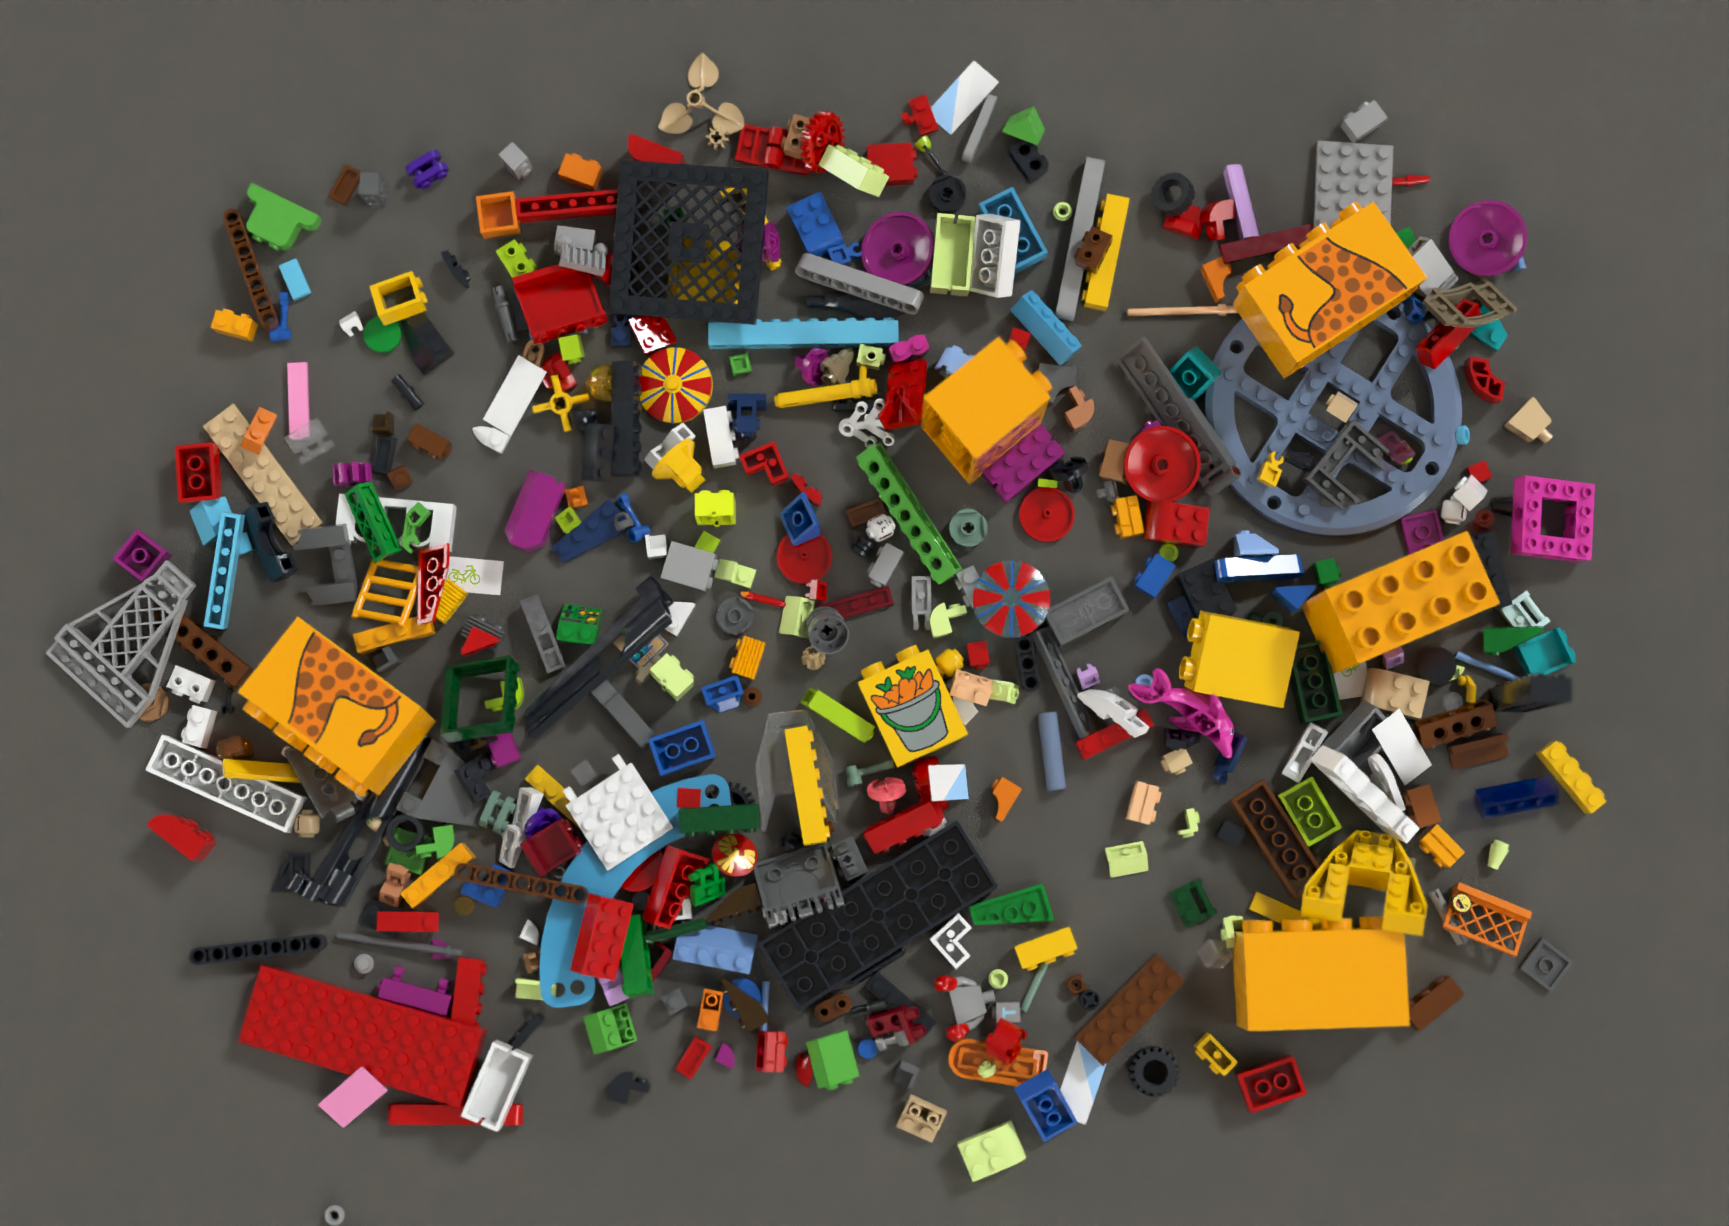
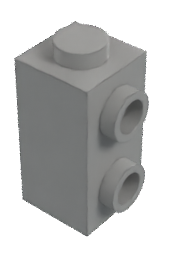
[867,543,903,588]

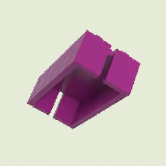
[981,424,1066,504]

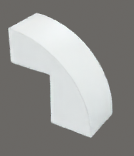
[644,423,696,469]

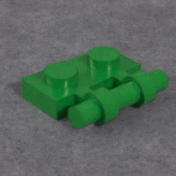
[688,863,725,906]

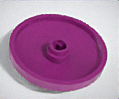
[1449,200,1527,277]
[861,212,935,286]

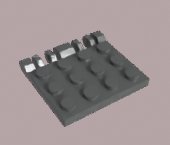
[754,843,845,928]

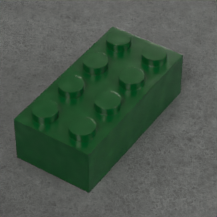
[1290,640,1343,724]
[679,803,761,837]

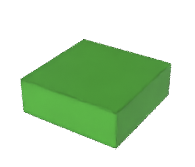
[729,353,752,376]

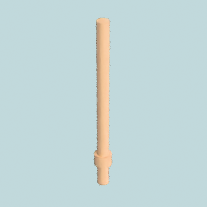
[1127,304,1238,316]

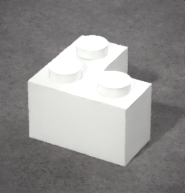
[930,913,972,969]

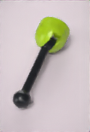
[915,135,948,175]

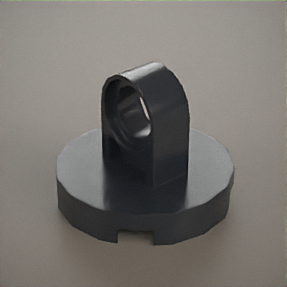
[1050,457,1088,493]

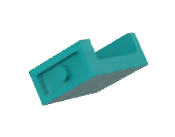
[1513,627,1576,676]

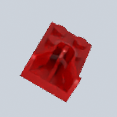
[878,359,927,430]

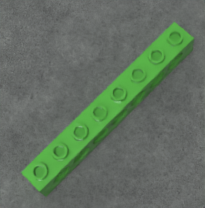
[856,443,963,585]

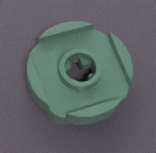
[949,509,988,548]

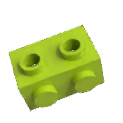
[496,239,537,277]

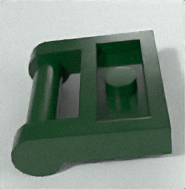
[1168,878,1217,928]

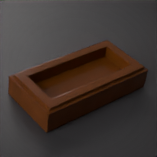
[328,164,361,207]
[845,498,888,529]

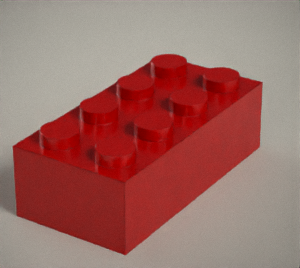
[570,893,634,981]

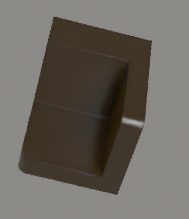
[371,412,394,434]

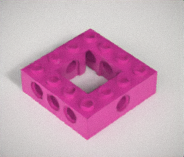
[1510,475,1595,563]

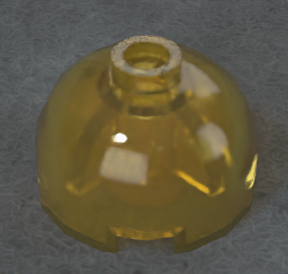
[586,364,612,402]

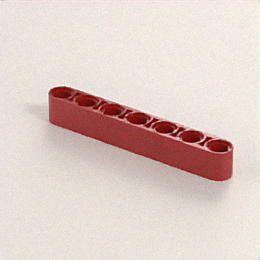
[388,1103,523,1125]

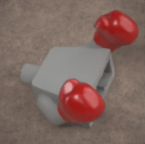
[934,975,996,1041]

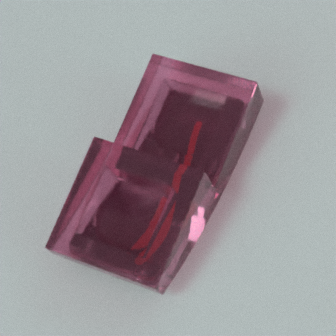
[1377,430,1415,465]

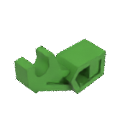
[401,502,431,554]

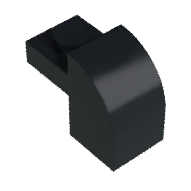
[606,1071,652,1104]

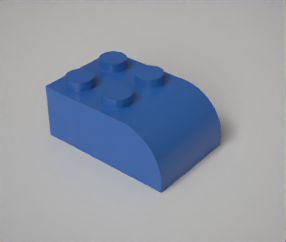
[786,191,844,258]
[648,720,717,776]
[1014,1069,1078,1142]

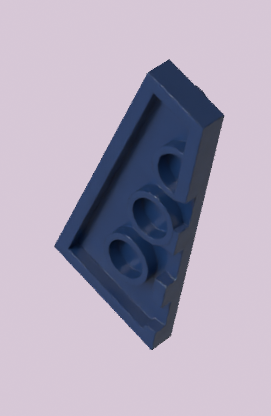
[551,499,632,563]

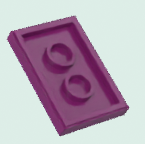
[1399,509,1444,555]

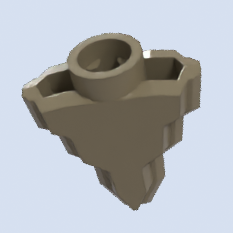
[819,347,855,386]

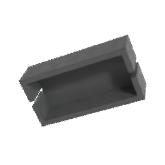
[1311,700,1386,771]

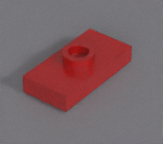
[675,1035,712,1080]

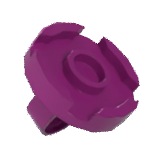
[794,348,831,386]

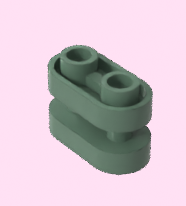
[478,790,516,835]

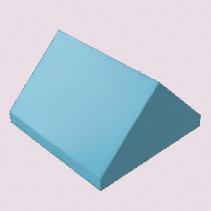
[190,496,232,546]

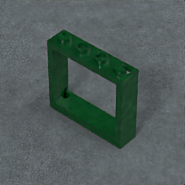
[440,655,519,743]

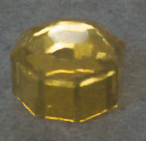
[455,896,475,915]

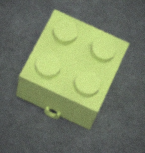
[650,653,694,702]

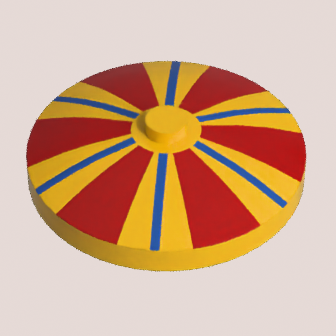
[640,347,713,424]

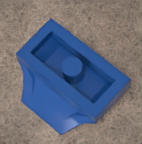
[701,675,744,713]

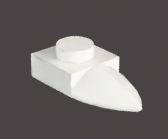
[472,426,511,454]

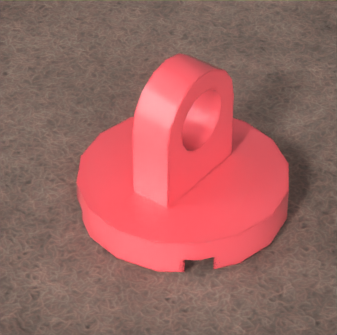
[867,777,906,815]

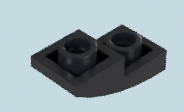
[441,250,471,288]

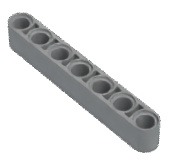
[795,253,924,315]

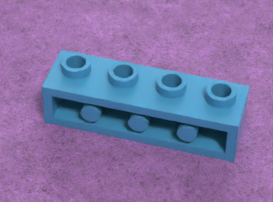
[1010,290,1082,366]

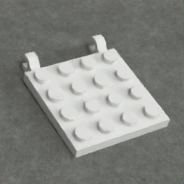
[563,754,674,871]

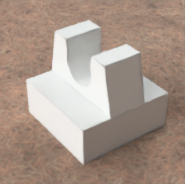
[339,311,363,337]

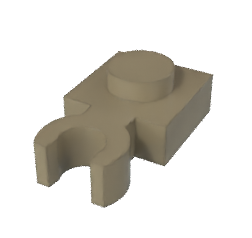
[635,654,661,686]

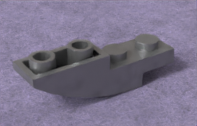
[520,594,565,673]

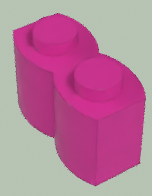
[889,335,929,364]

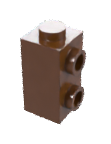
[407,423,452,460]

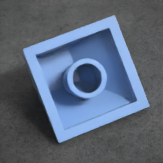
[1233,531,1279,558]

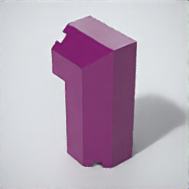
[505,469,567,554]

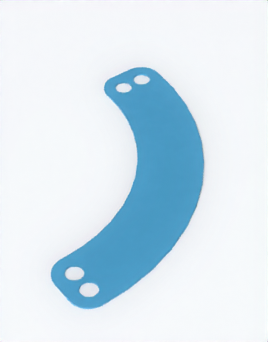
[539,774,731,1008]

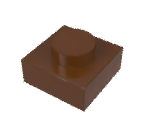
[387,464,413,491]

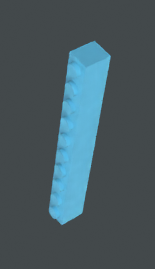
[708,317,899,349]

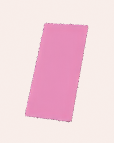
[318,1067,387,1128]

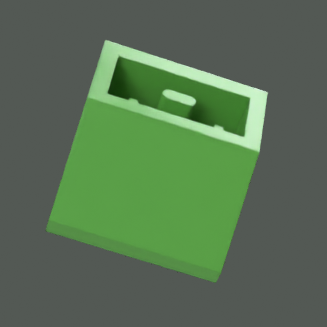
[583,1003,637,1054]

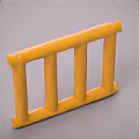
[351,559,418,628]

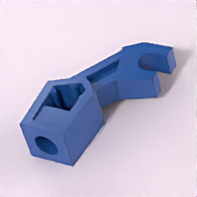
[1403,294,1426,324]

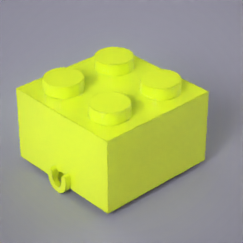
[695,490,736,527]

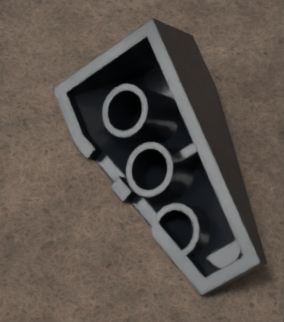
[395,294,455,376]

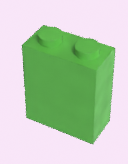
[806,1030,859,1090]

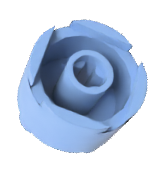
[935,345,974,378]

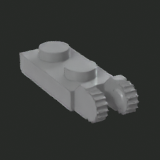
[912,576,931,630]

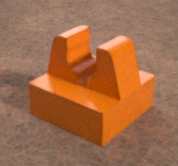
[565,486,589,509]

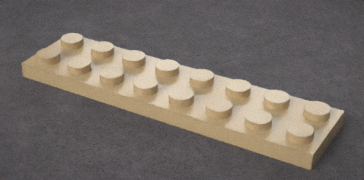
[203,404,324,546]

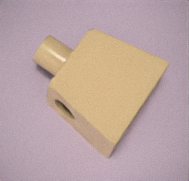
[1503,397,1553,444]

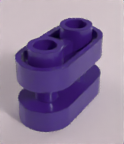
[405,150,449,190]

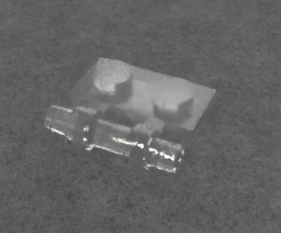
[284,418,335,465]

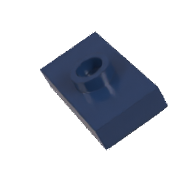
[1166,595,1196,638]

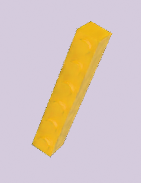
[1082,194,1130,311]
[784,726,830,846]

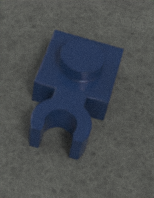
[611,314,631,348]

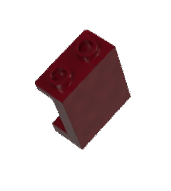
[520,818,583,877]

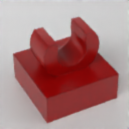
[805,580,828,601]

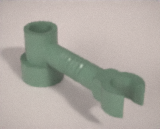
[845,760,895,788]

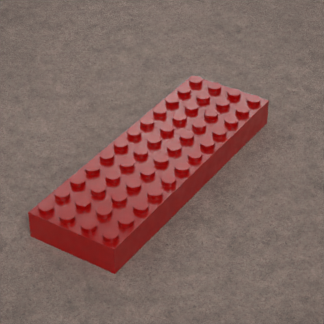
[238,965,488,1107]

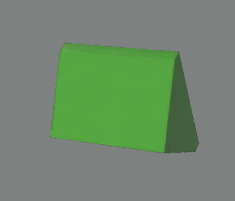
[1002,106,1045,145]

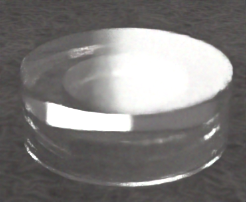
[1442,692,1463,711]

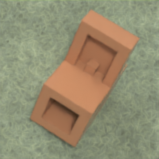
[1064,386,1094,432]
[379,863,411,908]

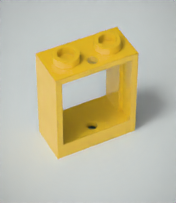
[369,271,428,326]

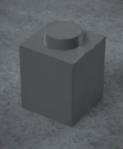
[661,987,689,1015]

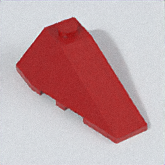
[418,543,450,625]

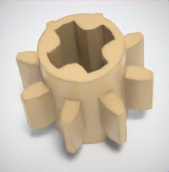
[705,126,730,151]
[801,646,826,670]

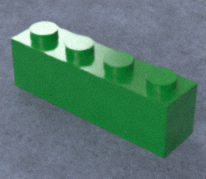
[620,914,654,999]

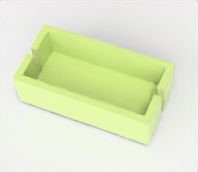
[930,213,975,296]

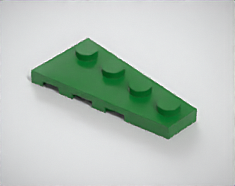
[969,883,1055,925]

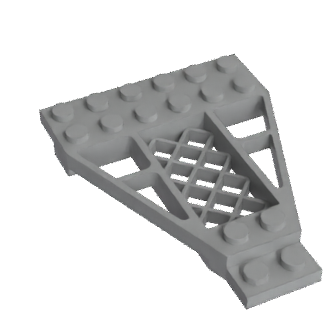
[46,560,197,728]

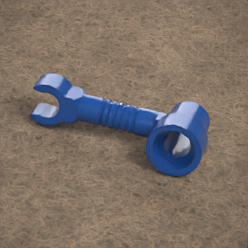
[270,292,291,342]
[616,493,650,543]

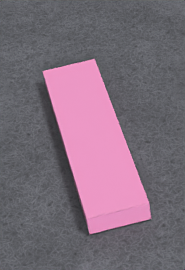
[287,362,310,439]

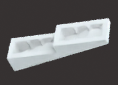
[499,787,544,868]

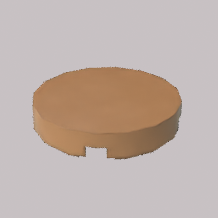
[139,683,170,721]

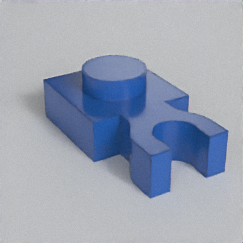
[827,242,862,265]

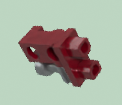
[866,1004,926,1051]

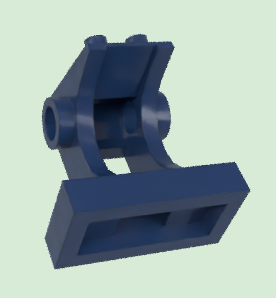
[728,393,767,440]

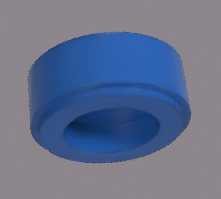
[858,1038,878,1059]

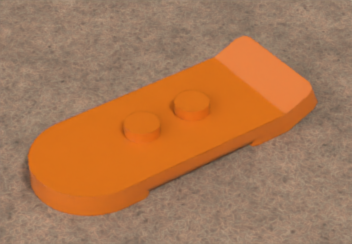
[949,1038,1048,1087]

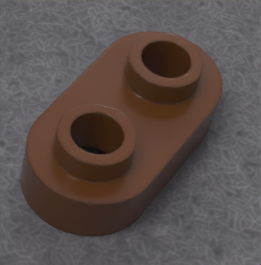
[815,993,852,1022]

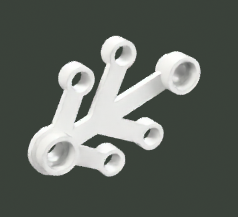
[839,398,895,448]

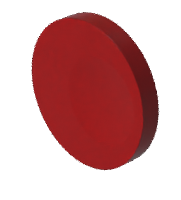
[1019,487,1075,543]
[777,534,832,584]
[621,849,664,892]

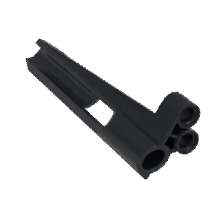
[525,575,674,739]
[286,735,432,907]

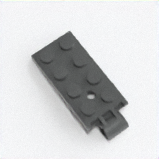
[284,745,357,823]

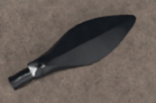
[807,292,906,320]

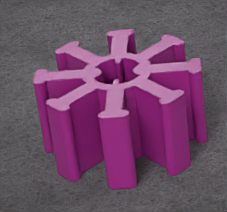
[332,461,372,488]

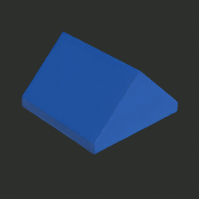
[779,492,821,546]
[1270,585,1315,613]

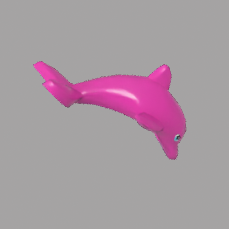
[1128,669,1234,759]

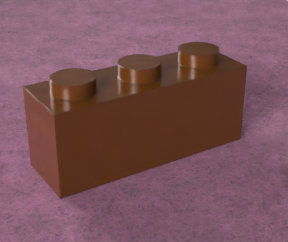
[1408,975,1465,1032]

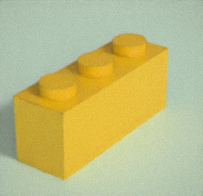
[1014,926,1078,971]

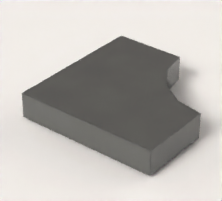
[1038,363,1077,403]

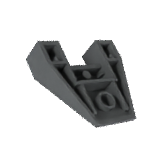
[396,740,494,827]

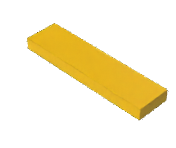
[222,759,301,783]
[1249,891,1321,929]

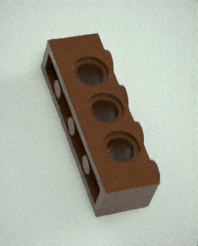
[1413,699,1497,749]

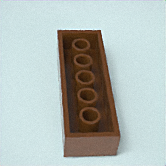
[1228,779,1320,900]
[1073,953,1185,1066]

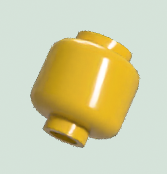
[935,649,964,677]

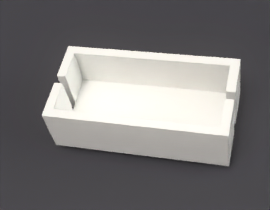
[461,1040,533,1132]

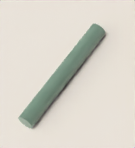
[1020,962,1049,1012]

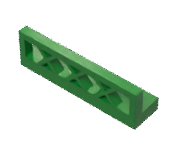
[344,482,402,563]

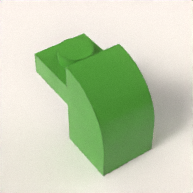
[415,825,454,861]

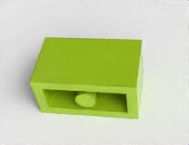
[558,334,585,364]

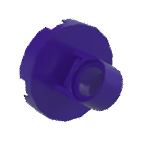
[524,807,561,838]

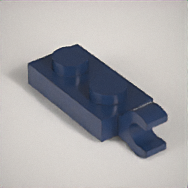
[1212,732,1249,785]

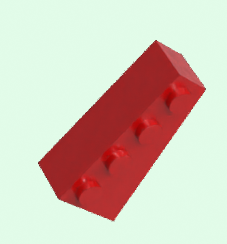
[642,845,710,929]

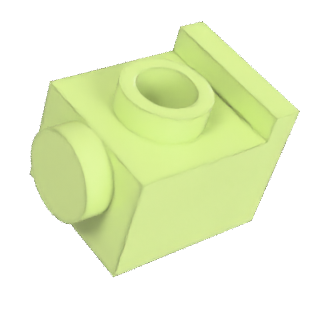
[857,344,886,370]

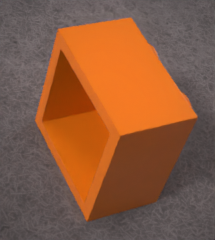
[476,191,521,239]

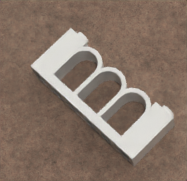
[336,494,457,552]
[1310,745,1420,843]

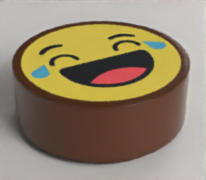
[1450,893,1472,914]

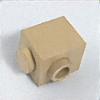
[1326,391,1358,423]
[1160,749,1193,775]

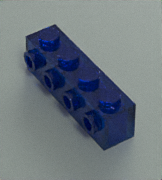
[1475,775,1559,819]

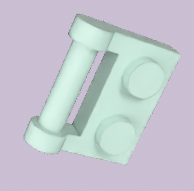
[1499,590,1550,627]

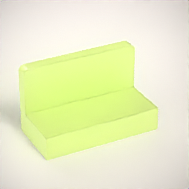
[779,596,815,638]
[1105,841,1148,878]
[515,978,557,1000]

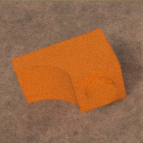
[1200,257,1232,303]
[991,777,1022,822]

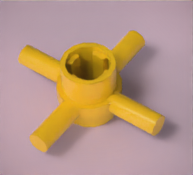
[532,375,590,432]

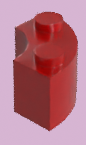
[1464,356,1505,405]

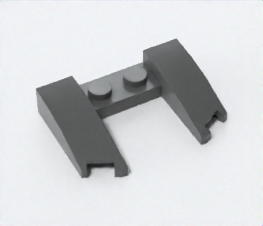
[1302,420,1389,510]
[293,523,359,605]

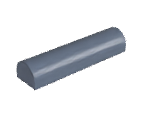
[1037,712,1066,791]

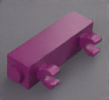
[377,966,454,1015]

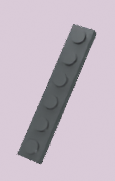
[1032,627,1097,739]

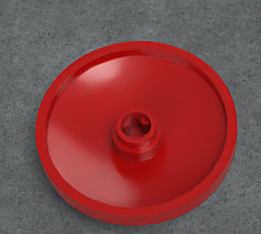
[1124,426,1201,502]

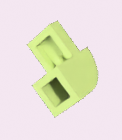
[930,603,967,639]

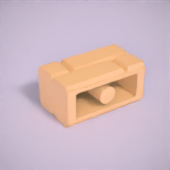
[1126,781,1161,825]

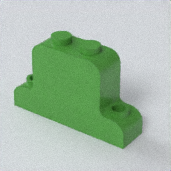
[246,182,322,251]

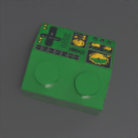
[556,604,603,646]

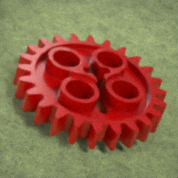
[800,111,846,174]

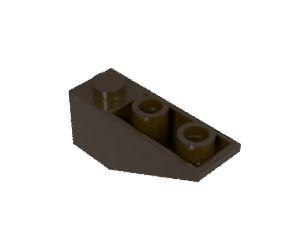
[705,883,763,925]
[720,977,770,1032]

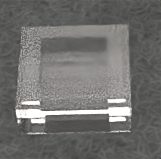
[571,759,597,786]

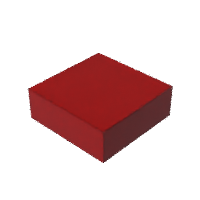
[1466,460,1492,483]

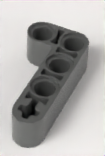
[592,680,657,749]

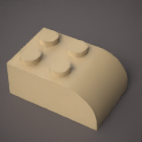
[1360,668,1430,720]

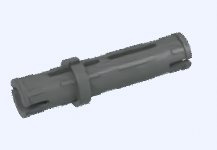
[491,286,519,344]

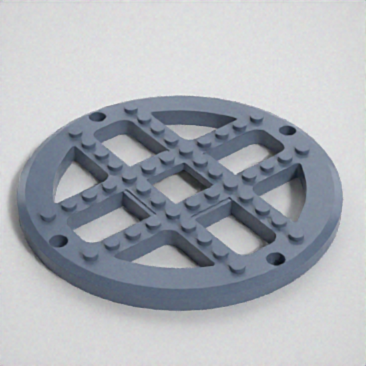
[1203,303,1462,537]

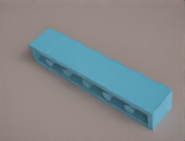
[204,512,245,629]

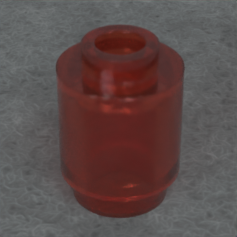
[1473,509,1495,531]

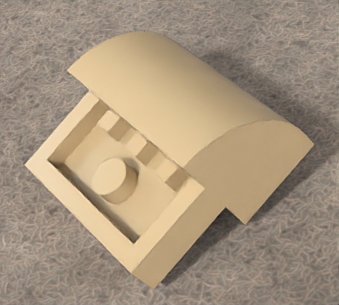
[896,1094,947,1143]

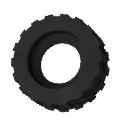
[1151,172,1195,217]

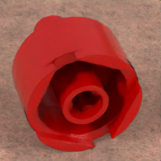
[985,1018,1027,1066]

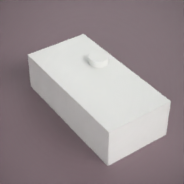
[969,214,1020,298]

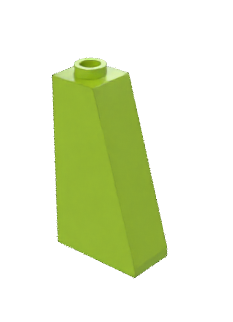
[800,687,875,743]

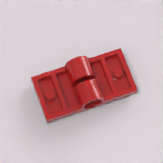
[735,124,810,176]

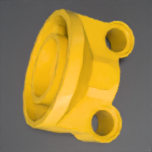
[652,438,706,493]

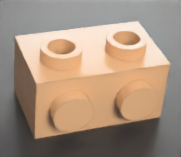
[949,669,993,706]

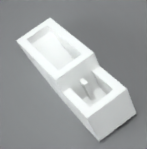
[1282,722,1328,783]

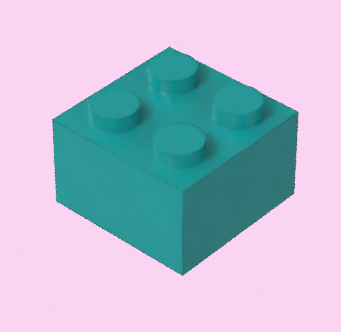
[1169,346,1223,401]

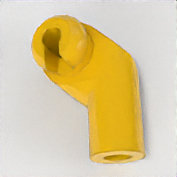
[1458,675,1477,703]

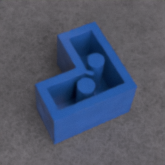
[460,864,515,908]

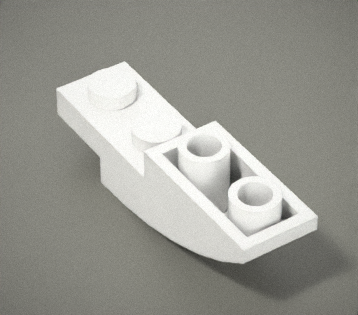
[1077,689,1149,737]

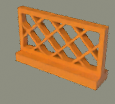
[1442,882,1532,957]

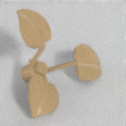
[658,53,744,135]

